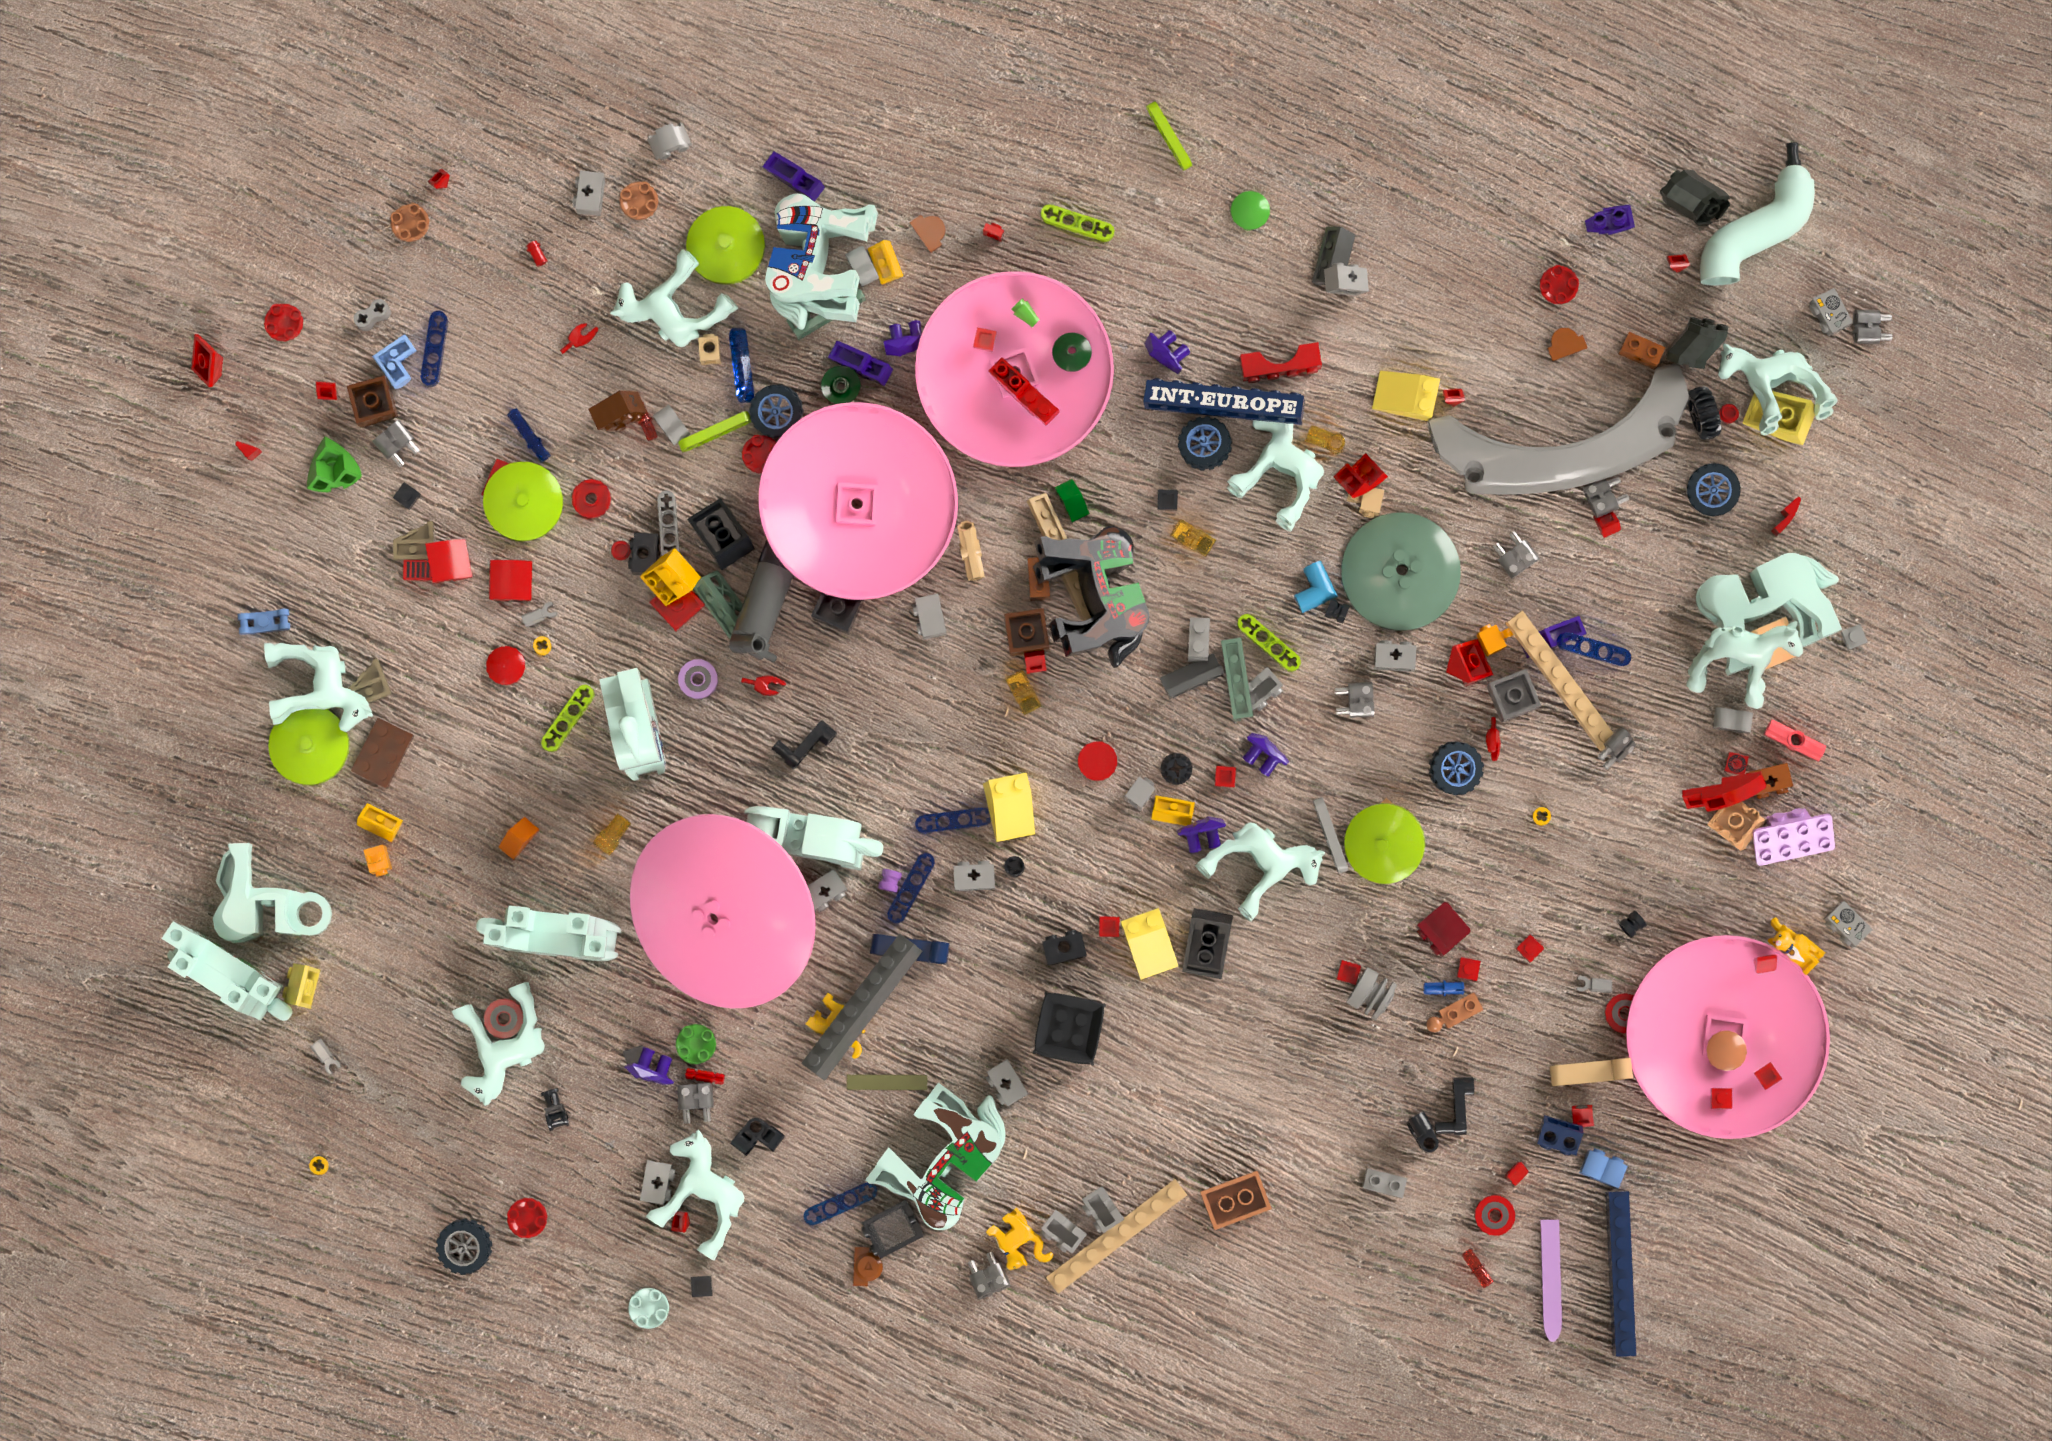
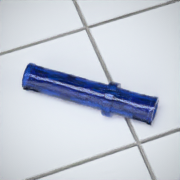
[507,408,551,463]

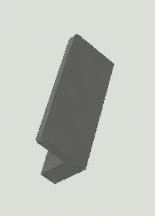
[1312,226,1355,285]
[1160,654,1225,700]

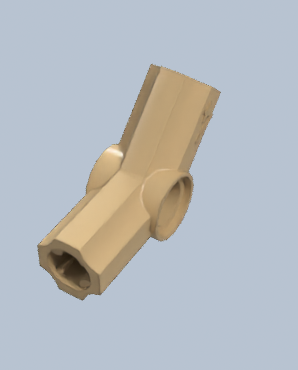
[957,521,985,581]

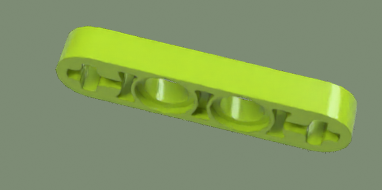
[1146,101,1192,171]
[1041,204,1115,242]
[678,411,751,452]
[1237,614,1301,672]
[541,685,595,752]

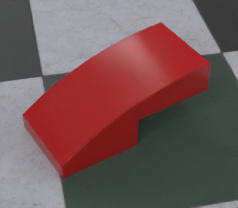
[1771,496,1801,537]

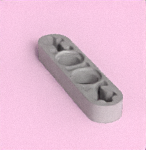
[657,490,680,556]
[1313,797,1348,874]

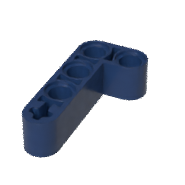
[870,934,950,965]

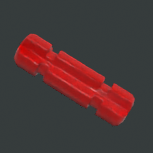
[685,1068,725,1085]

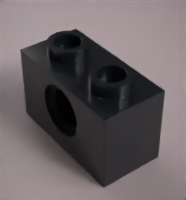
[628,533,660,575]
[1042,930,1087,966]

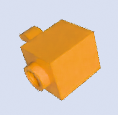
[1477,624,1513,657]
[363,844,392,877]

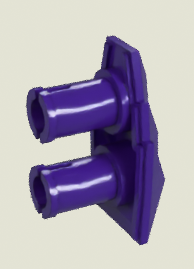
[1585,204,1635,235]
[883,320,922,356]
[1144,330,1190,374]
[1243,733,1289,777]
[1177,816,1226,853]
[625,1047,674,1085]

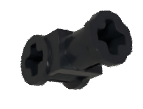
[541,1088,570,1131]

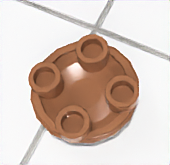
[619,182,659,220]
[390,203,430,242]
[1706,1031,1747,1071]

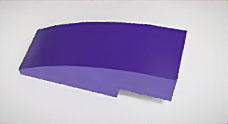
[762,151,825,202]
[828,341,893,386]
[1521,616,1587,658]

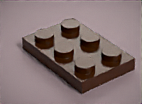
[351,718,414,789]

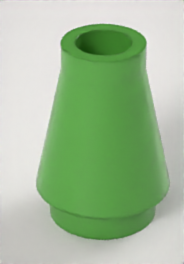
[1011,298,1040,328]

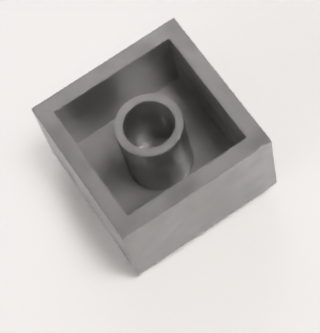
[1487,669,1541,723]

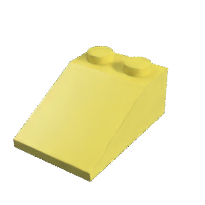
[1372,371,1440,421]
[1742,391,1815,445]
[983,773,1035,842]
[1120,908,1178,980]
[282,963,320,1009]

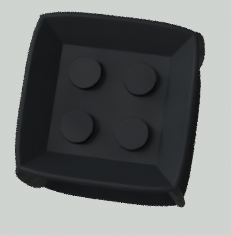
[1033,992,1106,1066]

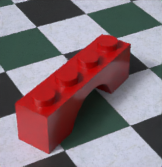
[1239,342,1322,383]

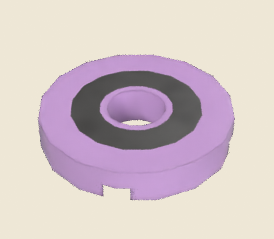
[678,659,718,699]

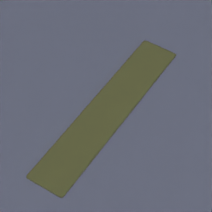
[847,1075,927,1090]

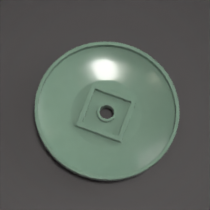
[1341,512,1461,631]

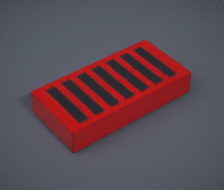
[403,560,432,581]

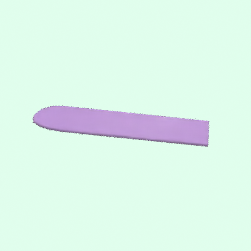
[1540,1220,1562,1342]

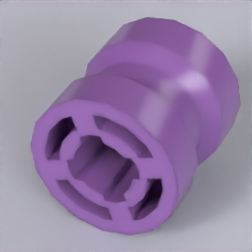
[878,868,902,893]

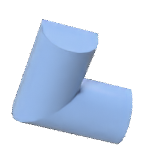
[372,334,417,389]

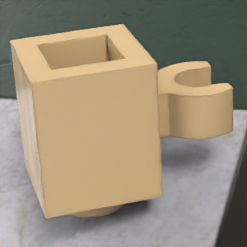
[1347,488,1384,518]

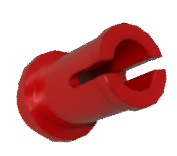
[526,240,548,267]

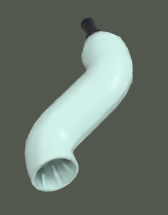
[1700,142,1815,286]

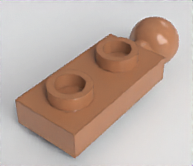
[1426,992,1483,1033]

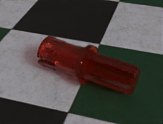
[638,402,658,441]
[1462,1249,1494,1288]

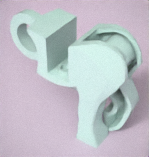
[213,843,332,943]

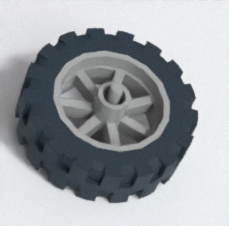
[436,1218,492,1275]

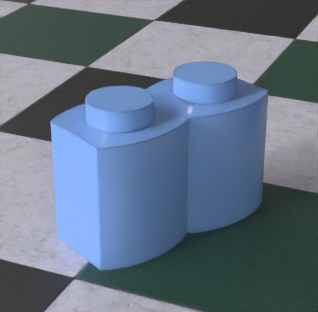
[1579,1148,1628,1189]

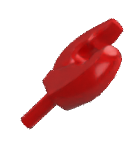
[560,323,598,354]
[741,675,786,696]
[1486,717,1501,761]

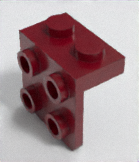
[1415,902,1471,957]

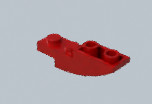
[988,357,1060,426]
[1682,771,1766,812]

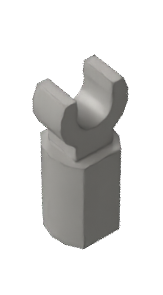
[521,602,558,628]
[1576,976,1612,993]
[310,1039,342,1075]

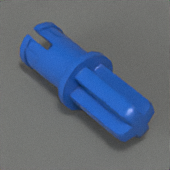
[1423,980,1464,996]

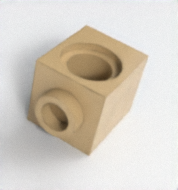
[698,334,721,365]

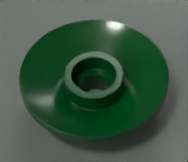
[1052,332,1092,372]
[821,366,861,404]

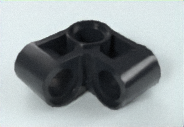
[1406,1111,1439,1153]
[730,1117,785,1156]

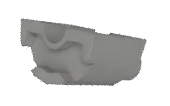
[647,122,692,160]
[1249,667,1283,711]
[1082,1186,1124,1233]
[1040,1210,1087,1253]

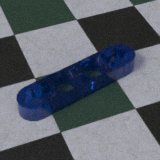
[420,310,448,387]
[729,328,754,403]
[1557,633,1631,666]
[915,807,991,834]
[887,853,935,924]
[803,1182,878,1225]

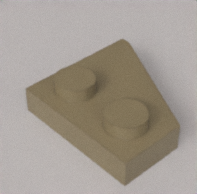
[393,521,434,561]
[348,658,392,703]

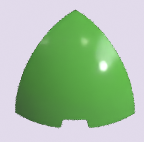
[307,436,362,492]

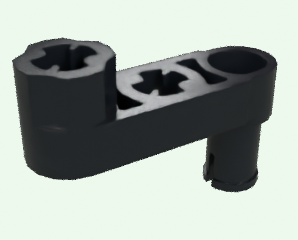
[772,720,837,770]
[1435,1077,1475,1136]

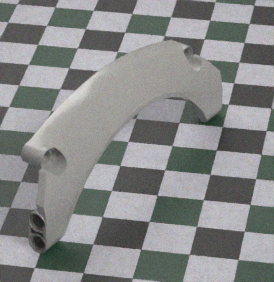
[1427,363,1689,495]

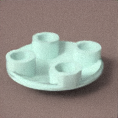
[628,1288,669,1329]

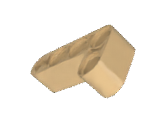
[1550,1058,1633,1086]

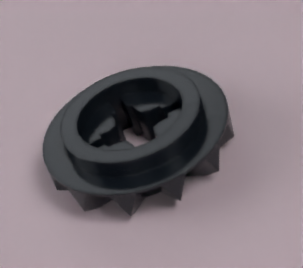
[1161,753,1193,785]

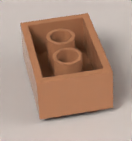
[1200,1171,1272,1230]

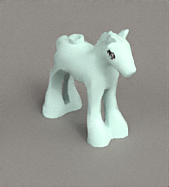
[610,249,738,347]
[1718,343,1837,436]
[1227,420,1324,532]
[1686,621,1803,709]
[264,643,373,732]
[1195,822,1325,922]
[451,982,545,1106]
[646,1130,744,1260]

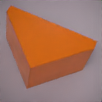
[499,817,540,860]

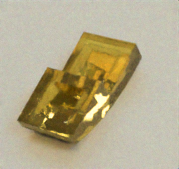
[1170,519,1216,557]
[1004,670,1042,715]

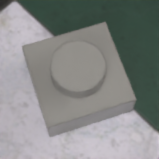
[1840,624,1868,650]

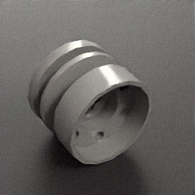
[1346,967,1397,1021]

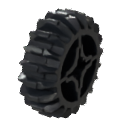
[1688,386,1722,440]

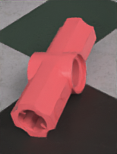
[1764,719,1826,762]

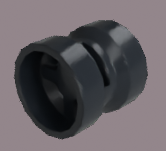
[1324,599,1350,624]
[1004,856,1025,878]
[1618,910,1647,938]

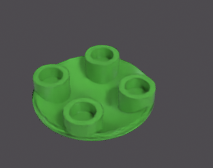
[1231,191,1270,231]
[676,1024,716,1064]

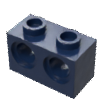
[1537,1115,1583,1155]

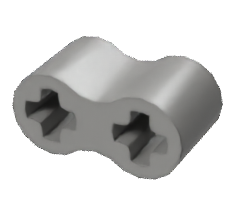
[845,245,879,287]
[354,299,391,331]
[653,404,690,446]
[1713,708,1753,734]

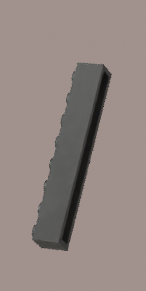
[801,933,923,1081]

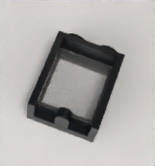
[861,1200,926,1259]

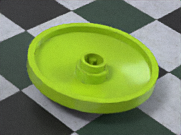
[686,206,765,285]
[483,462,563,541]
[268,709,349,785]
[1344,803,1425,884]

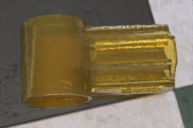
[1305,425,1345,454]
[593,813,631,856]

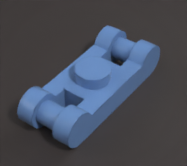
[237,609,290,635]

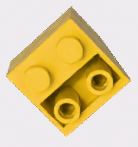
[640,548,701,606]

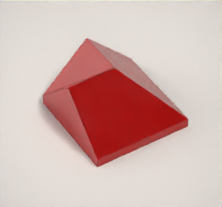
[191,334,223,387]
[1446,639,1494,687]

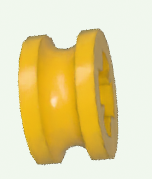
[533,636,551,656]
[1533,807,1551,826]
[309,1156,329,1175]

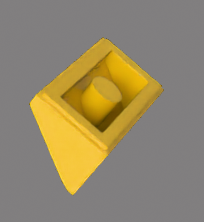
[867,240,903,285]
[1151,795,1195,826]
[357,803,403,842]

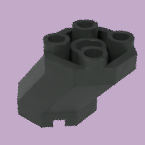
[1660,170,1730,226]
[1665,317,1729,369]

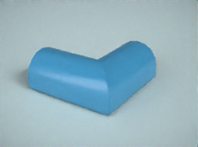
[1293,561,1338,613]

